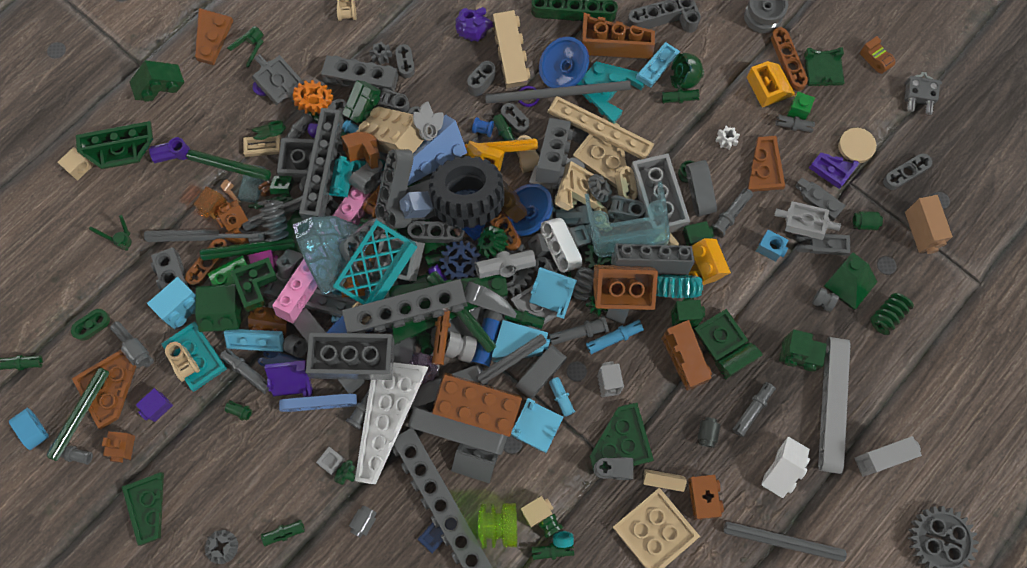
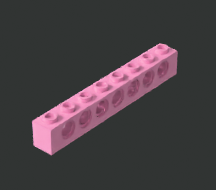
[272,187,371,323]

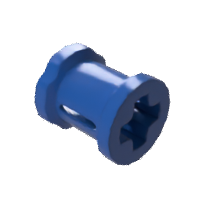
[472,117,494,137]

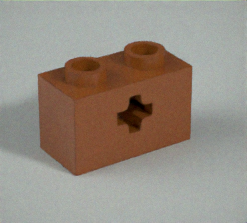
[688,475,724,520]

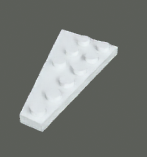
[355,363,428,484]

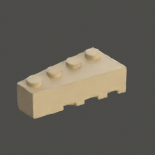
[492,10,530,89]

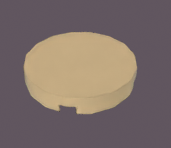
[838,128,877,163]

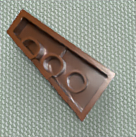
[582,13,655,59]

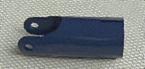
[258,351,306,367]

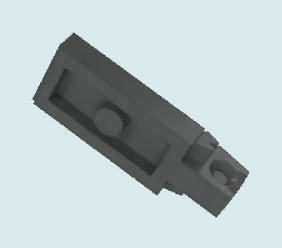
[795,178,846,221]

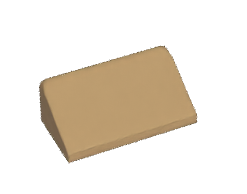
[643,469,687,492]

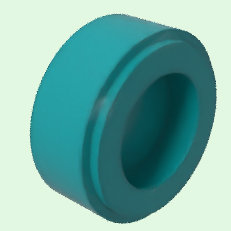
[553,531,574,548]

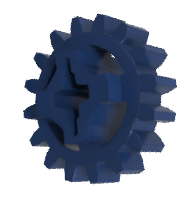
[440,241,481,280]

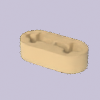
[615,166,637,200]

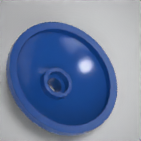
[539,37,589,88]
[503,184,553,236]

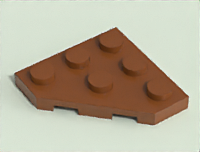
[72,350,136,429]

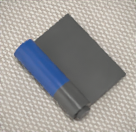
[433,297,508,369]

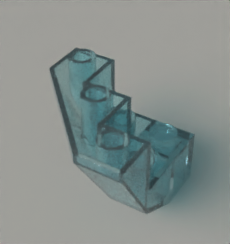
[293,216,367,295]

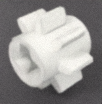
[716,126,740,150]

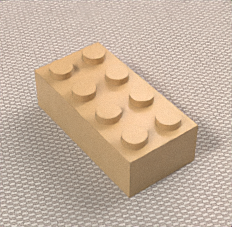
[356,107,424,154]

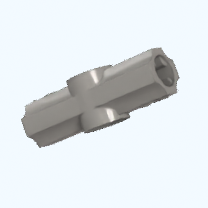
[475,250,536,278]

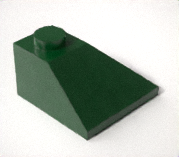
[823,252,878,310]

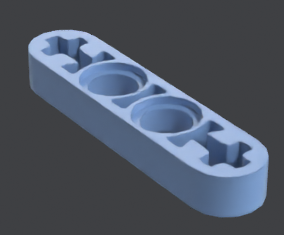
[279,394,357,412]

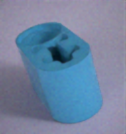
[9,408,49,450]

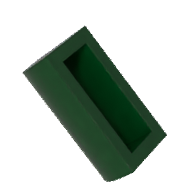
[715,342,763,380]

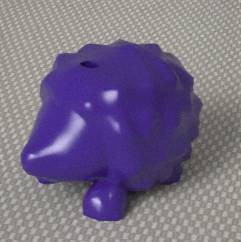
[455,7,494,42]

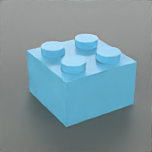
[147,276,196,329]

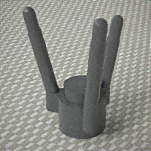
[218,230,266,260]

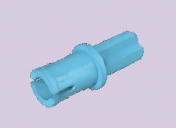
[549,377,575,417]

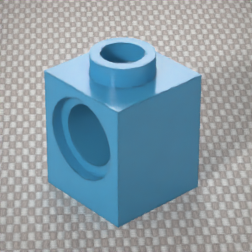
[756,230,788,262]

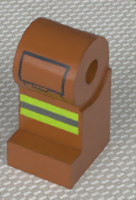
[859,36,895,74]

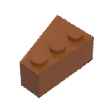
[661,320,712,391]

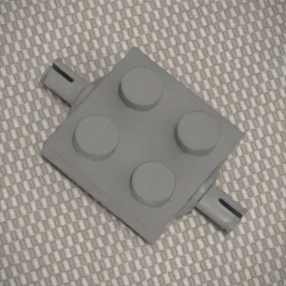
[774,201,841,240]

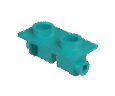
[329,156,354,198]

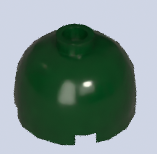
[670,52,704,89]

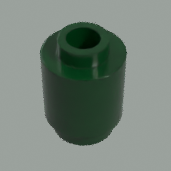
[852,211,883,230]

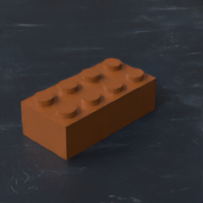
[432,372,522,437]

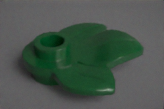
[251,120,286,140]

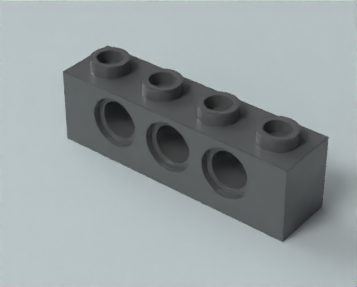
[321,55,398,92]
[536,118,573,185]

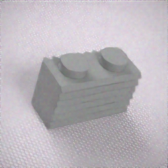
[597,362,624,397]

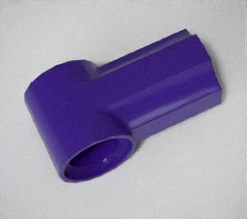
[149,137,190,163]

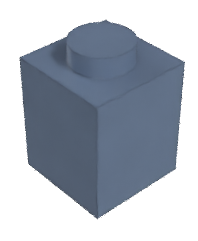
[399,191,434,219]

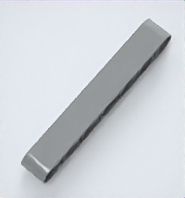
[818,337,850,474]

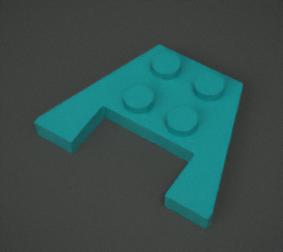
[577,61,645,124]

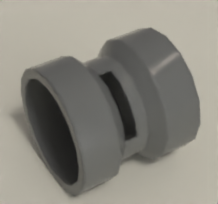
[812,287,839,313]

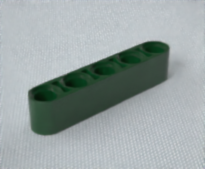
[531,0,618,22]

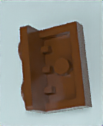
[248,307,289,340]

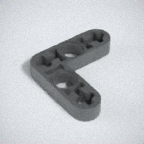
[339,218,386,290]

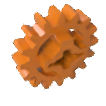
[293,80,333,115]

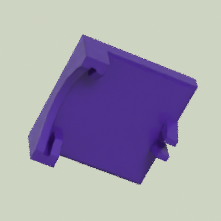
[265,360,313,397]

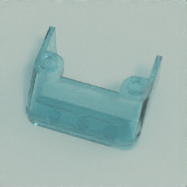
[585,181,670,257]

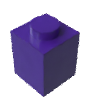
[136,388,173,422]

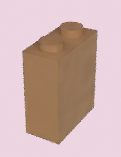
[905,195,953,254]

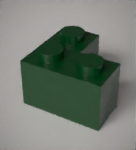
[129,60,185,102]
[230,257,277,312]
[779,329,827,371]

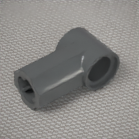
[556,205,593,227]

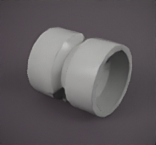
[445,331,477,363]

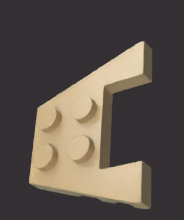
[555,161,612,232]

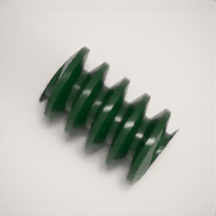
[870,293,914,335]

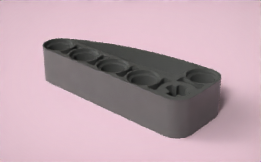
[293,307,366,394]

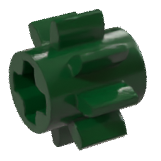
[586,295,608,317]

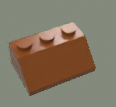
[593,265,658,310]

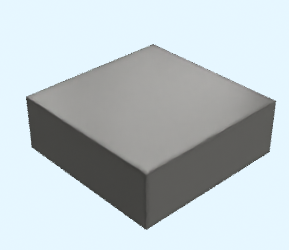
[316,447,345,476]

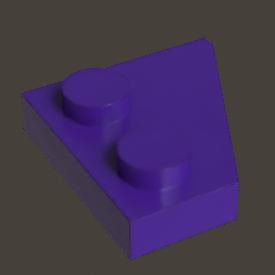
[809,153,859,189]

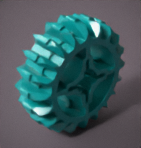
[656,274,703,298]

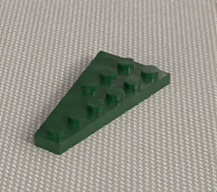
[389,275,508,345]

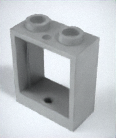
[855,436,922,477]

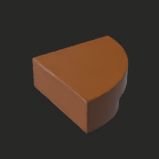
[225,229,249,245]

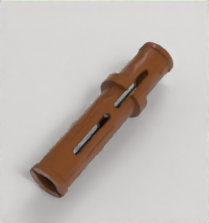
[431,311,451,365]

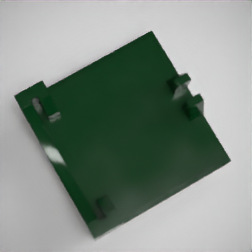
[804,47,845,86]

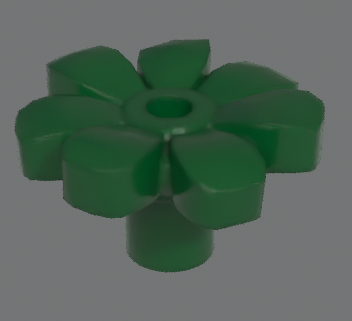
[334,459,355,485]

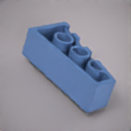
[408,115,467,185]

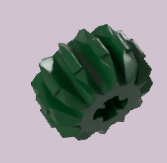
[476,226,509,259]

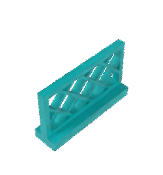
[333,219,417,305]

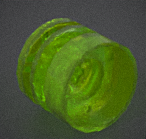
[478,503,517,549]

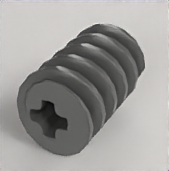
[258,200,289,241]

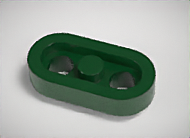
[71,309,110,341]

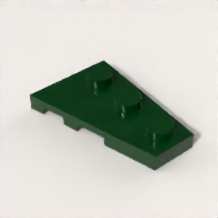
[122,472,164,546]

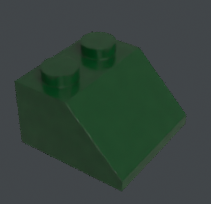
[195,284,243,332]

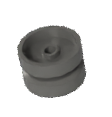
[744,0,788,33]

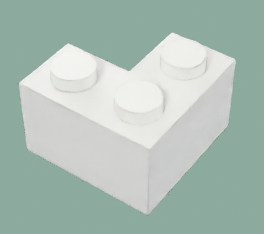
[762,437,810,498]

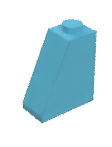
[492,320,550,362]

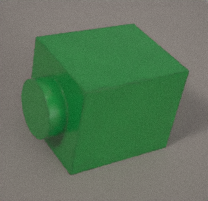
[787,92,815,120]

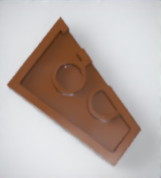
[195,8,233,65]
[748,136,785,192]

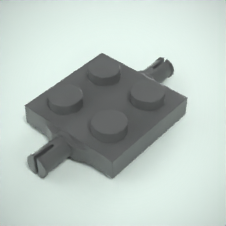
[252,54,304,106]

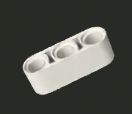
[540,218,582,273]

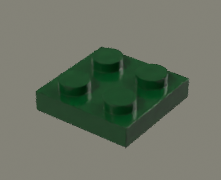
[693,309,749,362]

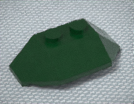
[76,121,153,169]

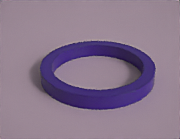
[519,86,539,107]

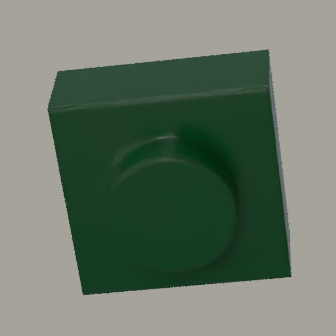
[269,176,294,194]

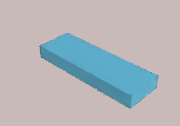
[636,42,680,88]
[224,329,284,352]

